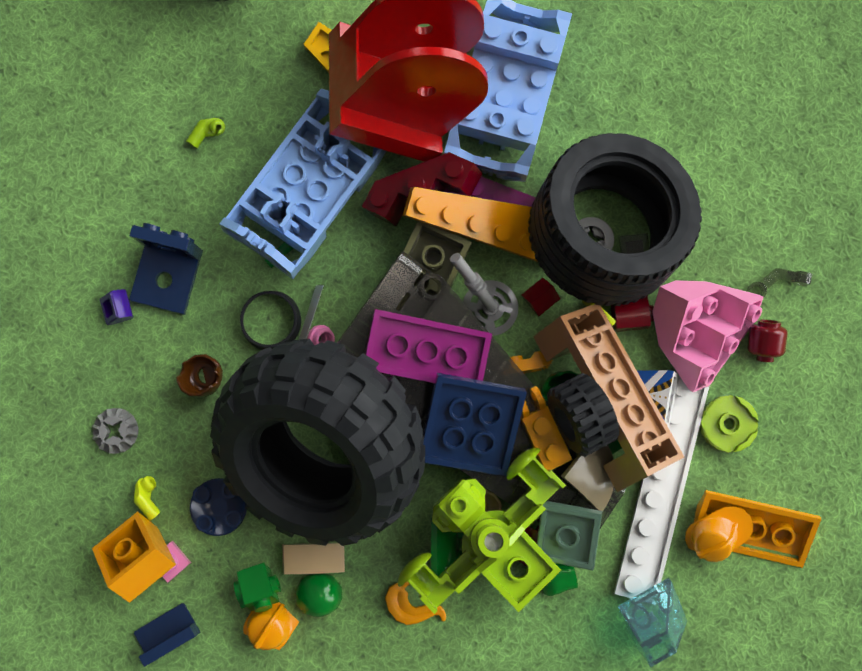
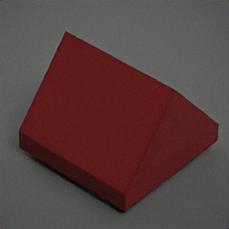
[521,277,560,317]

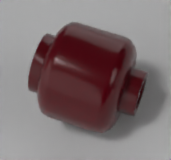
[747,319,788,362]

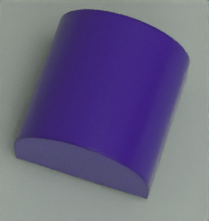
[100,289,134,325]

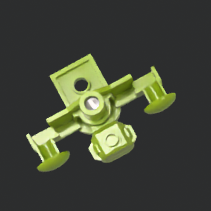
[397,448,566,614]

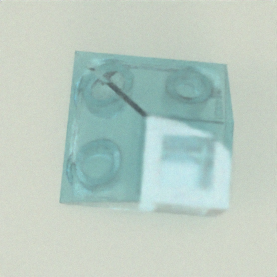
[618,578,688,667]

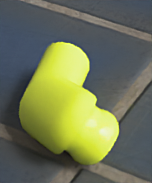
[134,476,161,521]

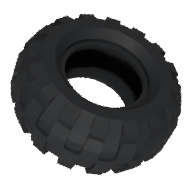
[210,339,425,546]

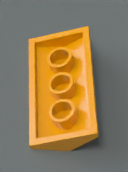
[694,490,821,568]

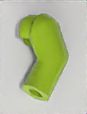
[186,118,225,149]

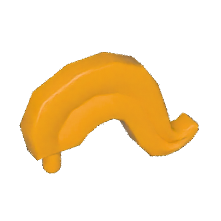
[385,581,446,625]

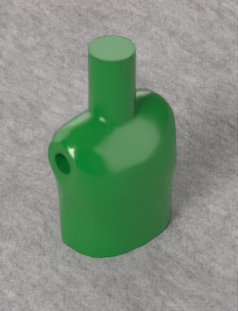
[542,563,578,596]

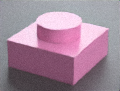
[162,541,191,583]

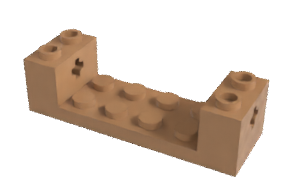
[533,304,684,492]

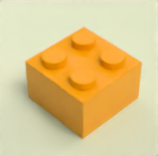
[92,511,176,603]

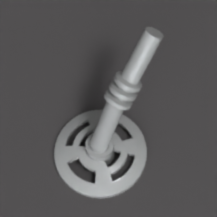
[450,253,518,336]

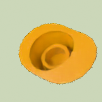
[685,506,753,562]
[243,602,299,650]

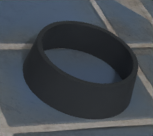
[240,291,301,350]

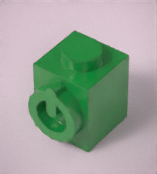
[234,562,281,612]

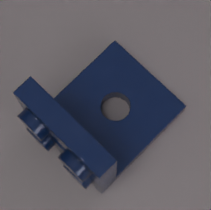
[129,223,203,315]

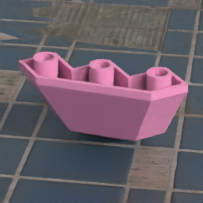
[653,280,763,392]

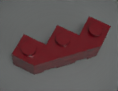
[362,152,483,227]

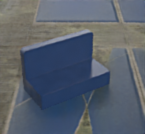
[134,603,200,667]

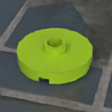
[700,395,759,453]

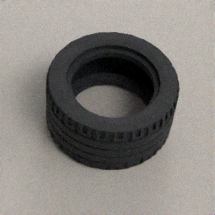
[528,133,702,306]

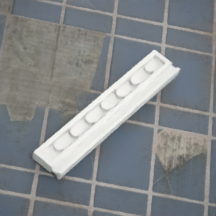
[614,372,710,605]

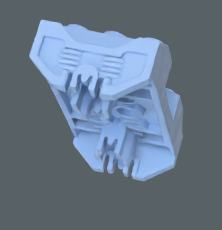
[444,0,572,182]
[219,88,386,279]

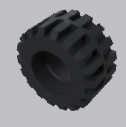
[547,373,619,457]

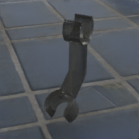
[747,268,812,298]

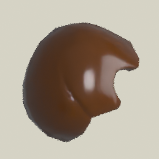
[176,354,223,397]

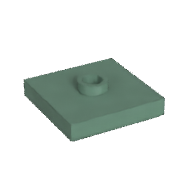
[537,501,603,571]

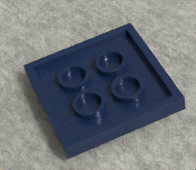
[423,373,527,476]

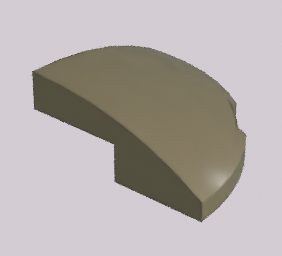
[561,445,614,511]

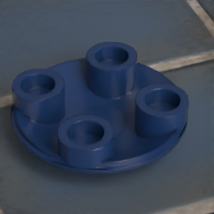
[190,478,247,536]

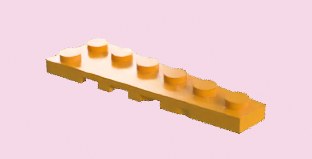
[402,187,538,262]

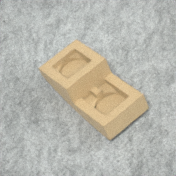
[282,542,345,574]

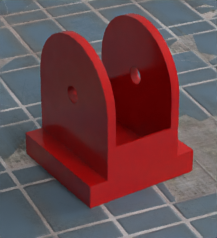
[329,0,488,162]

